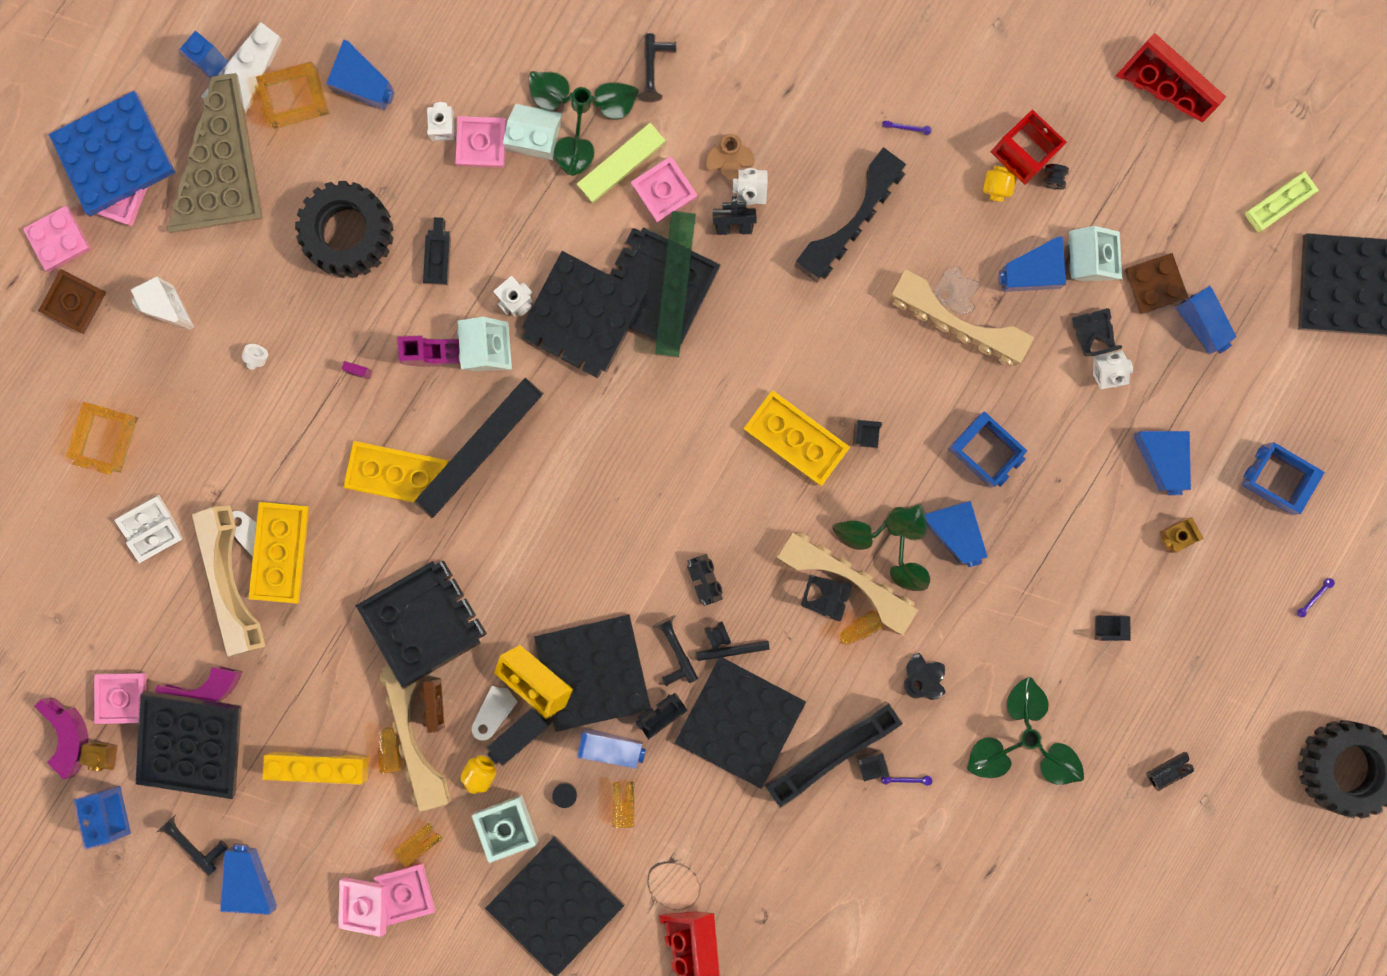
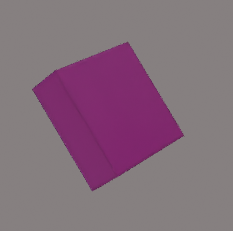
[342,361,372,379]

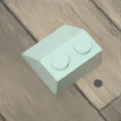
[503,104,563,161]
[1068,226,1122,281]
[457,317,512,371]

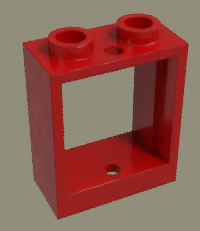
[990,109,1067,185]

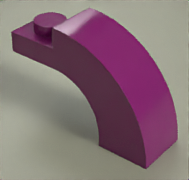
[397,335,460,367]
[155,666,243,702]
[34,697,88,780]

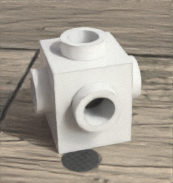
[733,168,768,205]
[493,276,533,317]
[1093,351,1133,389]

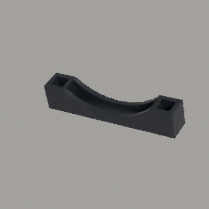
[794,147,906,283]
[765,701,903,808]

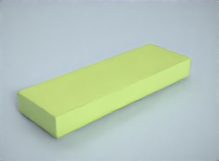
[1244,171,1319,233]

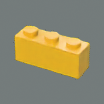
[494,645,573,718]

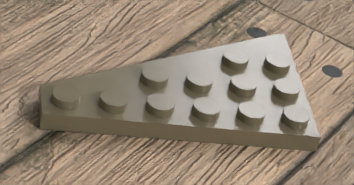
[167,73,263,233]

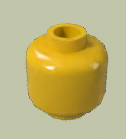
[983,166,1017,202]
[460,755,497,794]

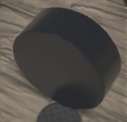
[552,782,577,808]

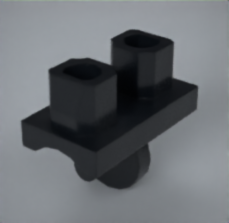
[712,195,757,235]

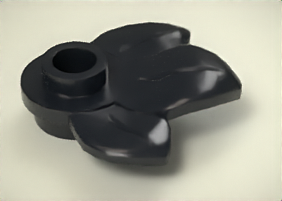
[904,653,946,700]

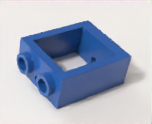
[948,411,1028,488]
[1241,442,1325,515]
[74,786,131,849]

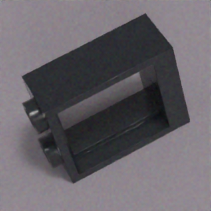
[486,707,552,767]

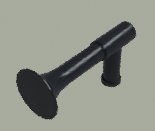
[638,33,676,102]
[653,615,698,687]
[156,814,228,876]

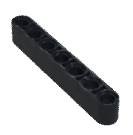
[414,377,544,519]

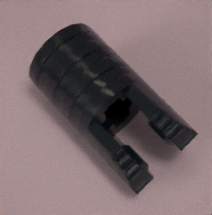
[1146,752,1194,791]

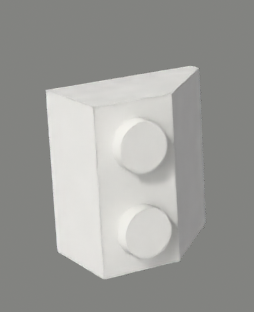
[131,277,194,330]

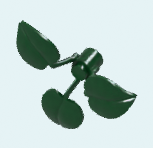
[529,71,639,176]
[832,504,931,591]
[967,677,1084,785]

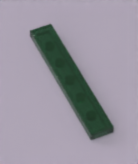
[655,211,696,358]

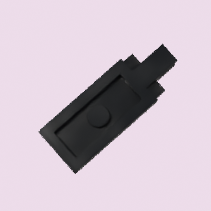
[423,217,451,285]

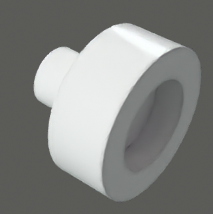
[242,344,268,370]

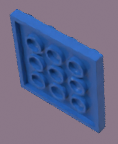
[49,90,176,217]

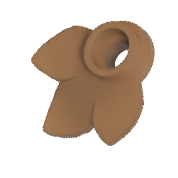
[707,134,754,182]

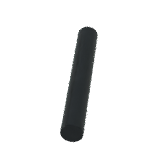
[696,640,770,661]

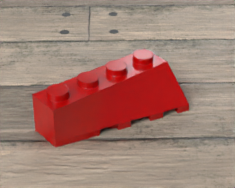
[1116,33,1226,123]
[659,911,720,976]

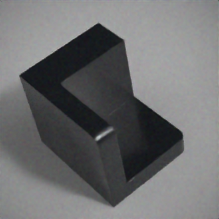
[853,420,882,449]
[1095,615,1131,641]
[856,750,890,782]

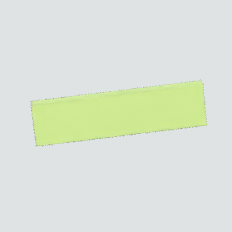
[577,123,666,203]

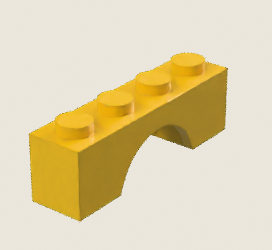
[263,752,369,784]

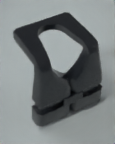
[1071,308,1122,356]
[801,575,852,621]

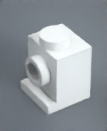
[427,102,455,141]

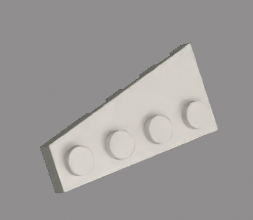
[201,23,282,114]

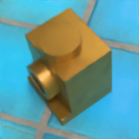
[1160,517,1204,553]
[80,742,118,771]

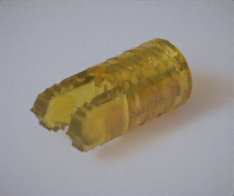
[840,609,884,645]
[377,726,402,773]
[612,782,635,828]
[394,823,442,867]

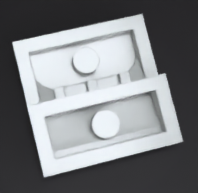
[114,495,183,563]

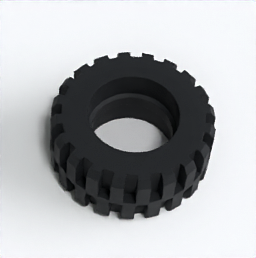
[295,181,394,278]
[1298,720,1387,819]

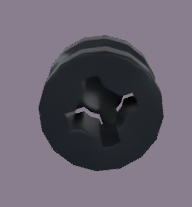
[1042,164,1069,190]
[704,621,731,650]

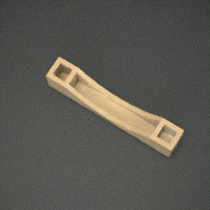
[889,269,1035,367]
[192,505,266,657]
[776,532,918,635]
[380,666,452,812]

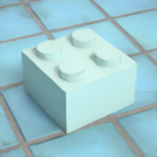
[472,794,539,863]

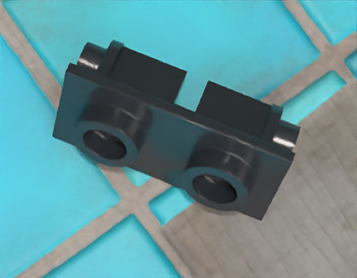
[687,554,723,606]
[635,693,688,740]

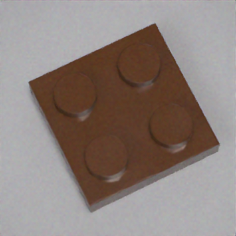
[1125,253,1189,314]
[38,269,107,334]
[420,679,445,733]

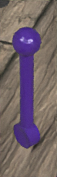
[882,121,932,135]
[1297,578,1335,618]
[881,775,933,786]

